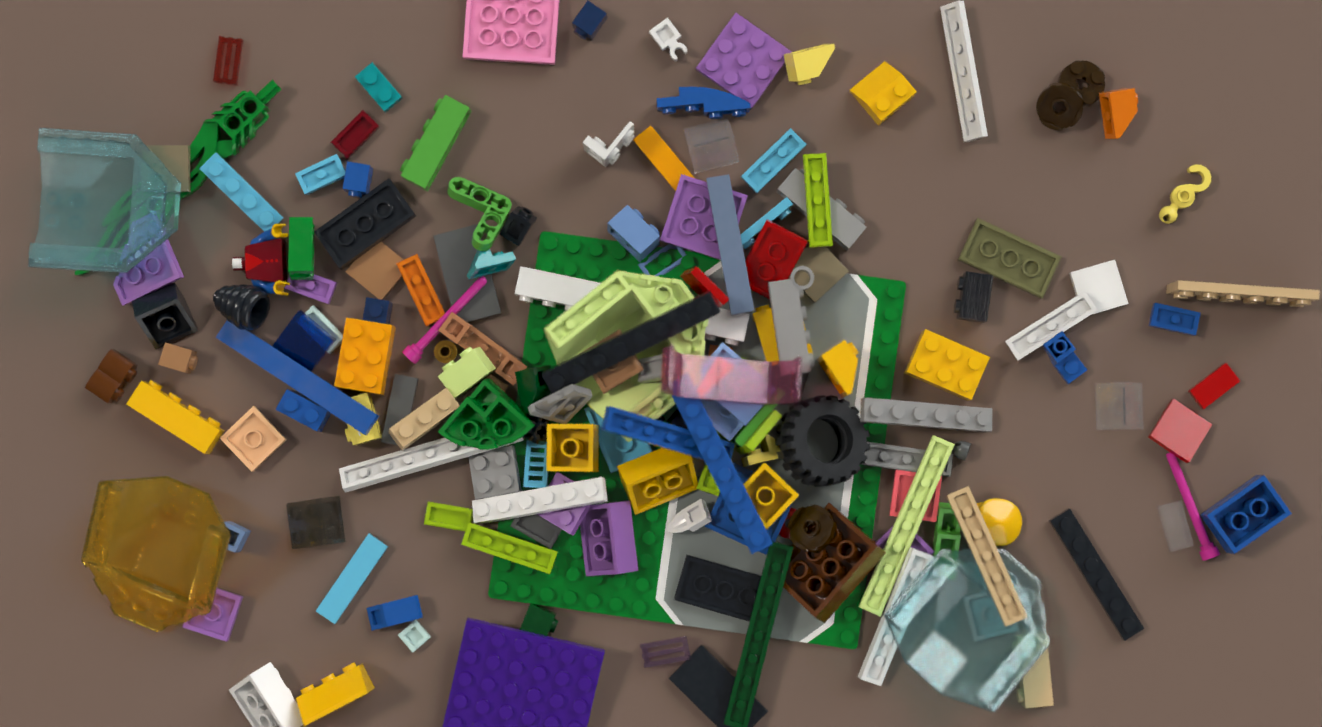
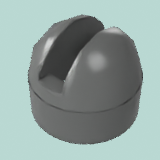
[952,441,971,461]

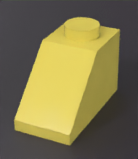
[784,44,835,85]

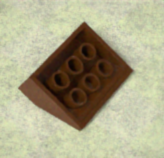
[783,503,887,623]

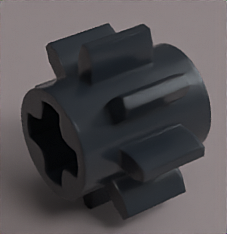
[523,416,549,444]

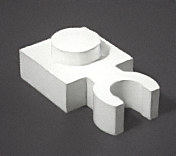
[649,17,687,61]

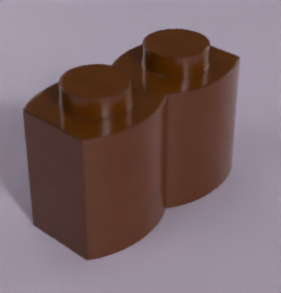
[85,349,138,403]

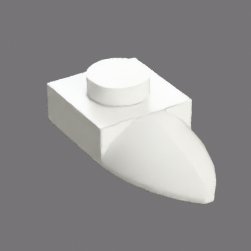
[666,499,712,533]

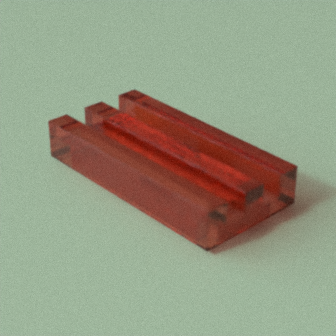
[213,36,244,85]

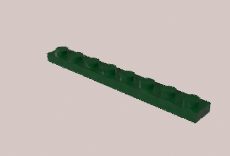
[724,541,793,727]

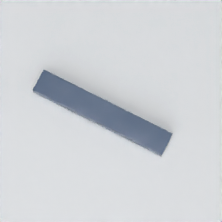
[706,174,754,316]

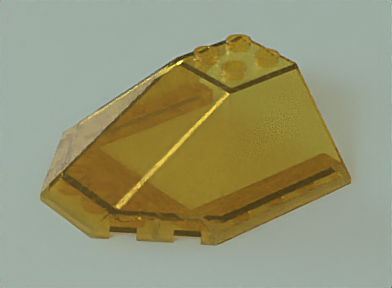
[81,476,231,632]

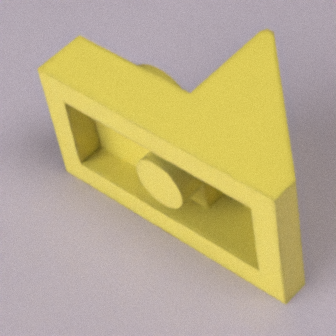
[741,434,780,467]

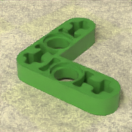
[447,177,512,251]

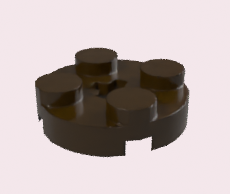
[1058,60,1105,107]
[1036,83,1083,130]
[788,504,837,553]

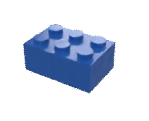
[1200,475,1292,554]

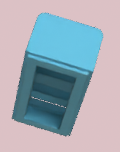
[523,440,549,488]

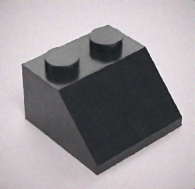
[132,282,198,349]

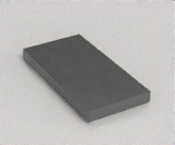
[433,224,502,322]

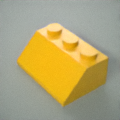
[817,340,859,398]
[617,448,698,515]
[296,662,375,726]

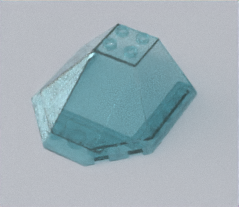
[28,128,181,273]
[884,549,1050,712]

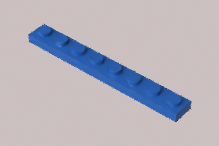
[666,373,773,554]

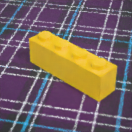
[126,380,224,454]

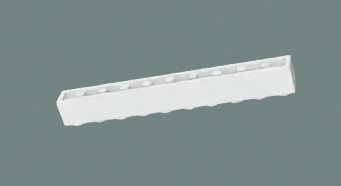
[515,266,750,346]

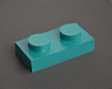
[355,62,403,113]

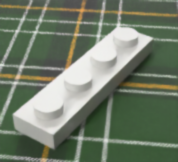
[1005,291,1098,361]

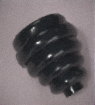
[213,284,270,330]

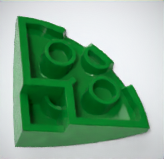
[438,378,535,450]

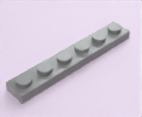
[860,398,992,432]

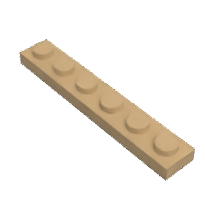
[946,486,1028,627]

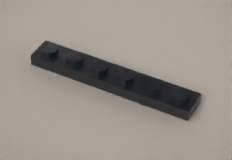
[1049,508,1145,641]

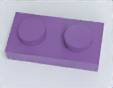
[285,274,337,304]

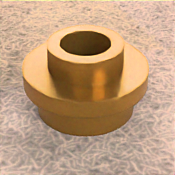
[434,340,457,364]

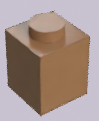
[158,342,198,374]

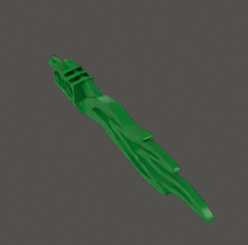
[75,79,282,275]

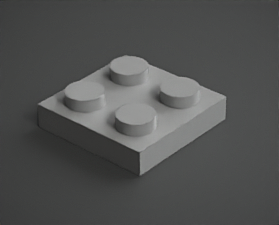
[468,445,522,500]

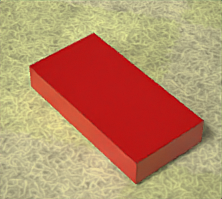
[1188,363,1240,409]

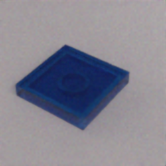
[272,310,336,372]

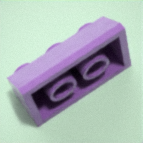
[580,501,638,576]

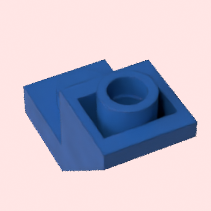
[1043,331,1087,385]
[366,595,423,631]

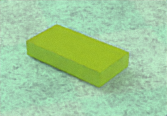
[424,501,473,531]

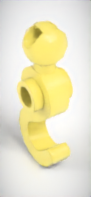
[1159,164,1211,224]

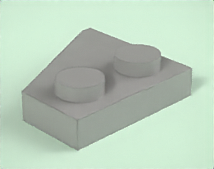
[528,384,593,424]

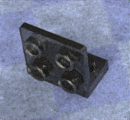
[286,496,346,549]

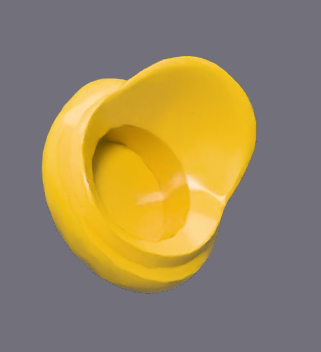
[977,498,1022,546]

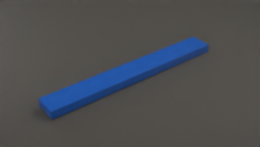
[216,320,379,436]

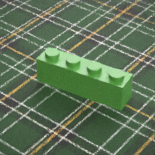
[400,95,472,192]

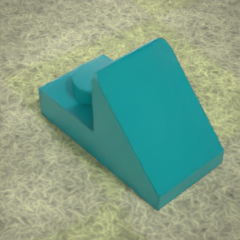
[467,249,516,279]

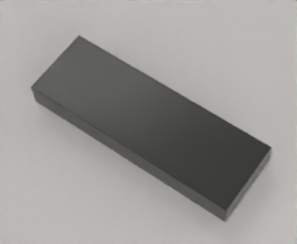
[381,374,418,445]

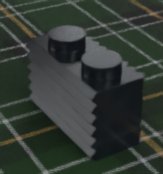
[954,271,994,323]

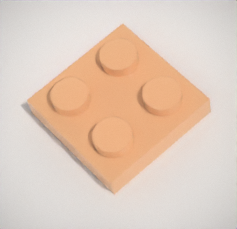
[220,406,287,472]

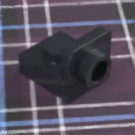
[500,206,537,246]

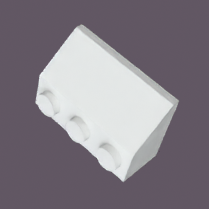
[229,662,303,727]

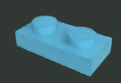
[295,154,345,195]

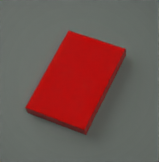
[745,219,808,300]

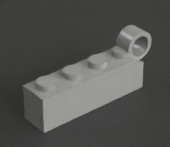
[768,266,814,377]

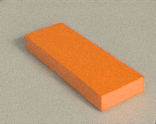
[396,254,445,326]

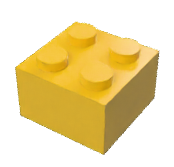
[546,424,599,472]
[743,462,799,530]

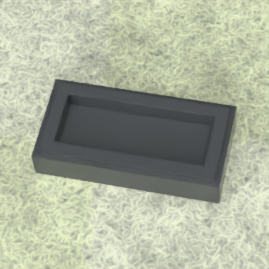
[511,514,562,549]

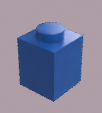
[342,161,373,198]

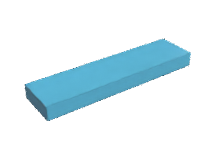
[316,533,389,624]

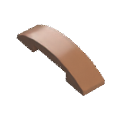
[438,312,527,385]

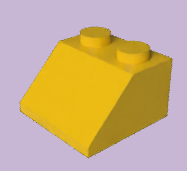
[849,61,917,126]

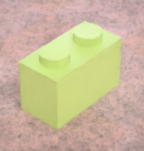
[438,347,496,398]

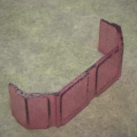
[661,345,802,405]

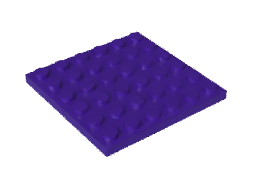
[443,617,605,727]

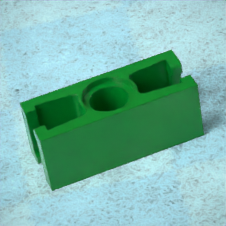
[288,217,315,280]

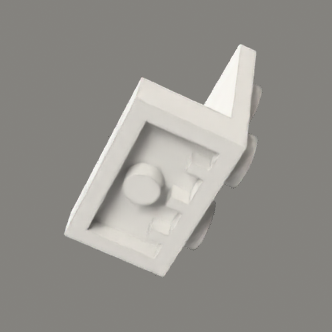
[583,121,635,167]

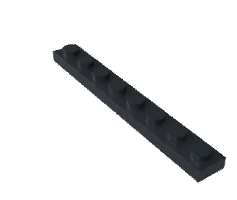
[541,290,721,394]

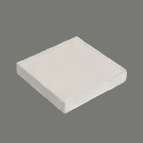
[1069,260,1128,315]

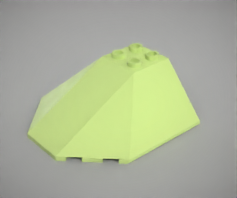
[544,271,708,442]

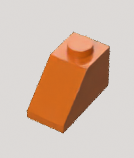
[1099,88,1138,139]

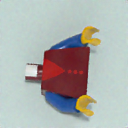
[232,224,290,296]

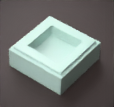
[398,619,431,653]

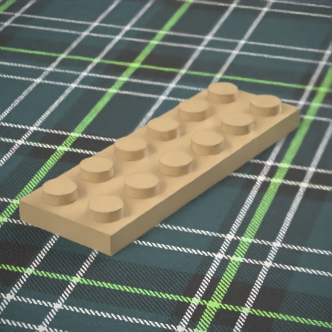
[1166,280,1320,307]

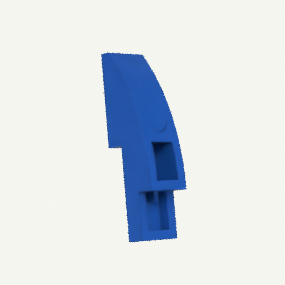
[656,87,751,119]

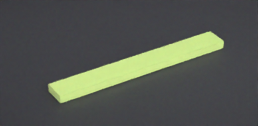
[858,435,955,617]

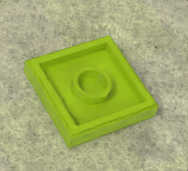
[735,410,781,455]

